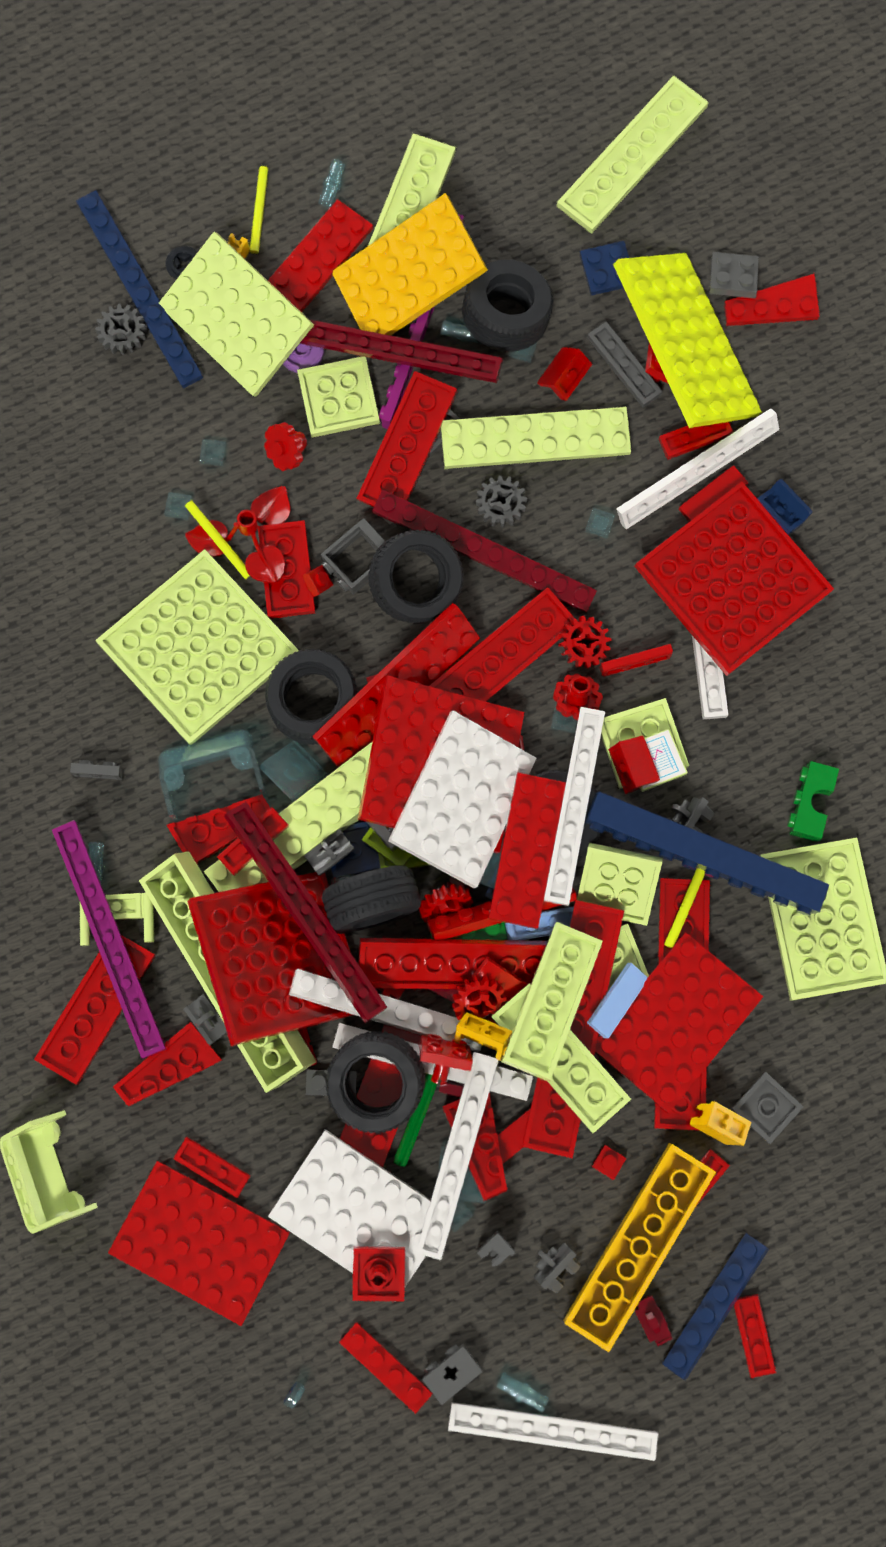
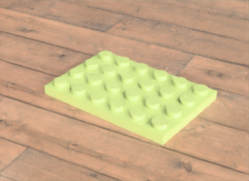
[159,232,314,397]
[760,838,886,1001]

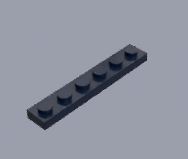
[662,1234,769,1381]

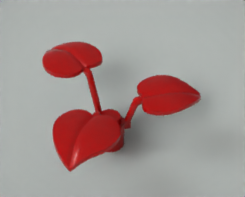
[185,486,290,583]

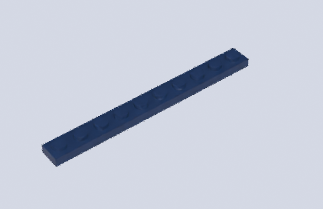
[76,190,203,389]

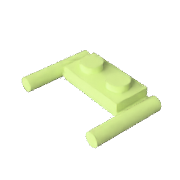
[80,893,154,946]

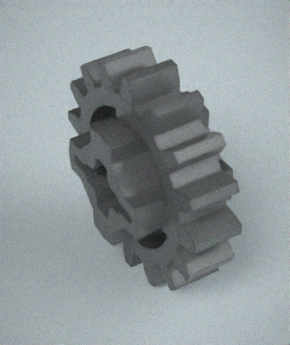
[95,304,147,355]
[476,475,527,528]

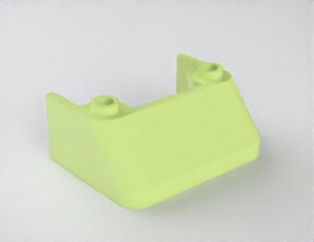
[0,1110,98,1233]

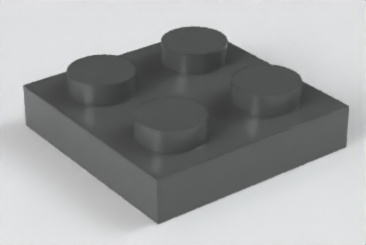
[709,252,759,298]
[731,1072,803,1144]

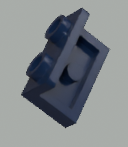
[757,479,813,535]

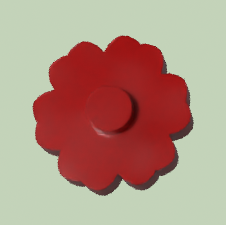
[264,422,307,471]
[553,674,603,720]

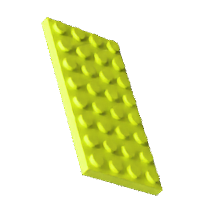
[613,253,762,428]

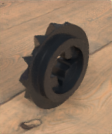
[166,246,198,279]

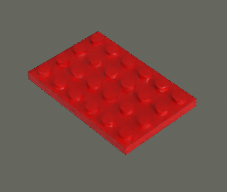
[595,932,764,1113]
[108,1161,291,1326]

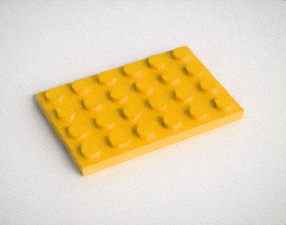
[332,193,488,336]

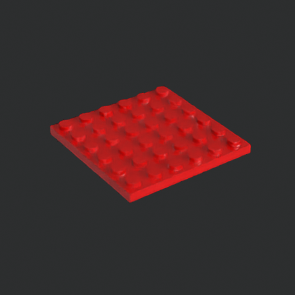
[634,481,834,676]
[358,675,524,854]
[187,872,353,1046]

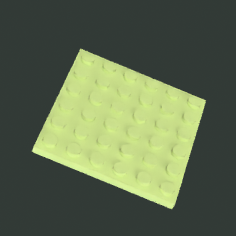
[96,550,299,746]

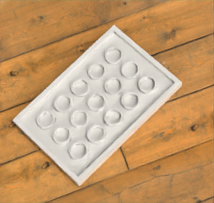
[388,711,536,888]
[268,1129,431,1302]

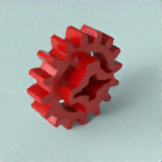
[558,616,611,668]
[419,884,473,923]
[452,975,507,1024]

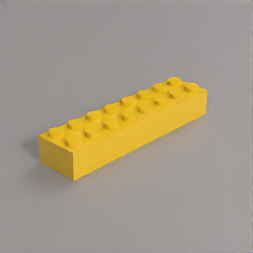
[563,1143,716,1352]

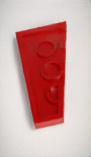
[724,273,819,326]
[166,794,270,864]
[113,1022,223,1106]
[442,1092,507,1201]

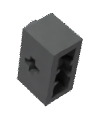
[422,1344,482,1405]

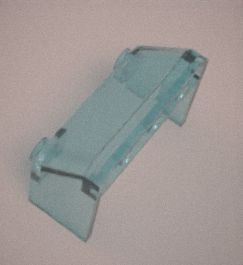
[158,729,268,822]

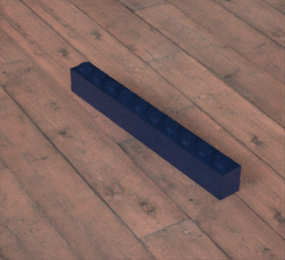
[585,792,830,916]

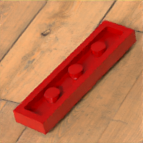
[339,1322,433,1414]

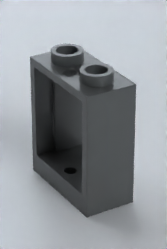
[321,518,385,595]

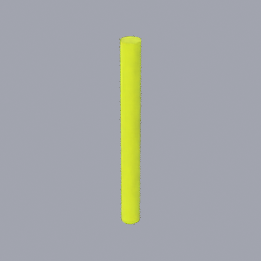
[250,166,268,254]
[185,500,250,580]
[664,868,705,948]

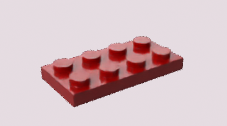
[258,520,316,619]

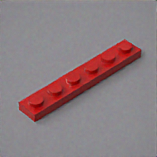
[427,885,577,941]

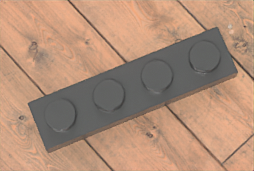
[587,322,662,408]

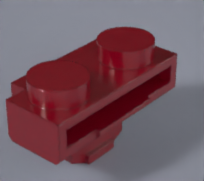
[634,1294,673,1346]

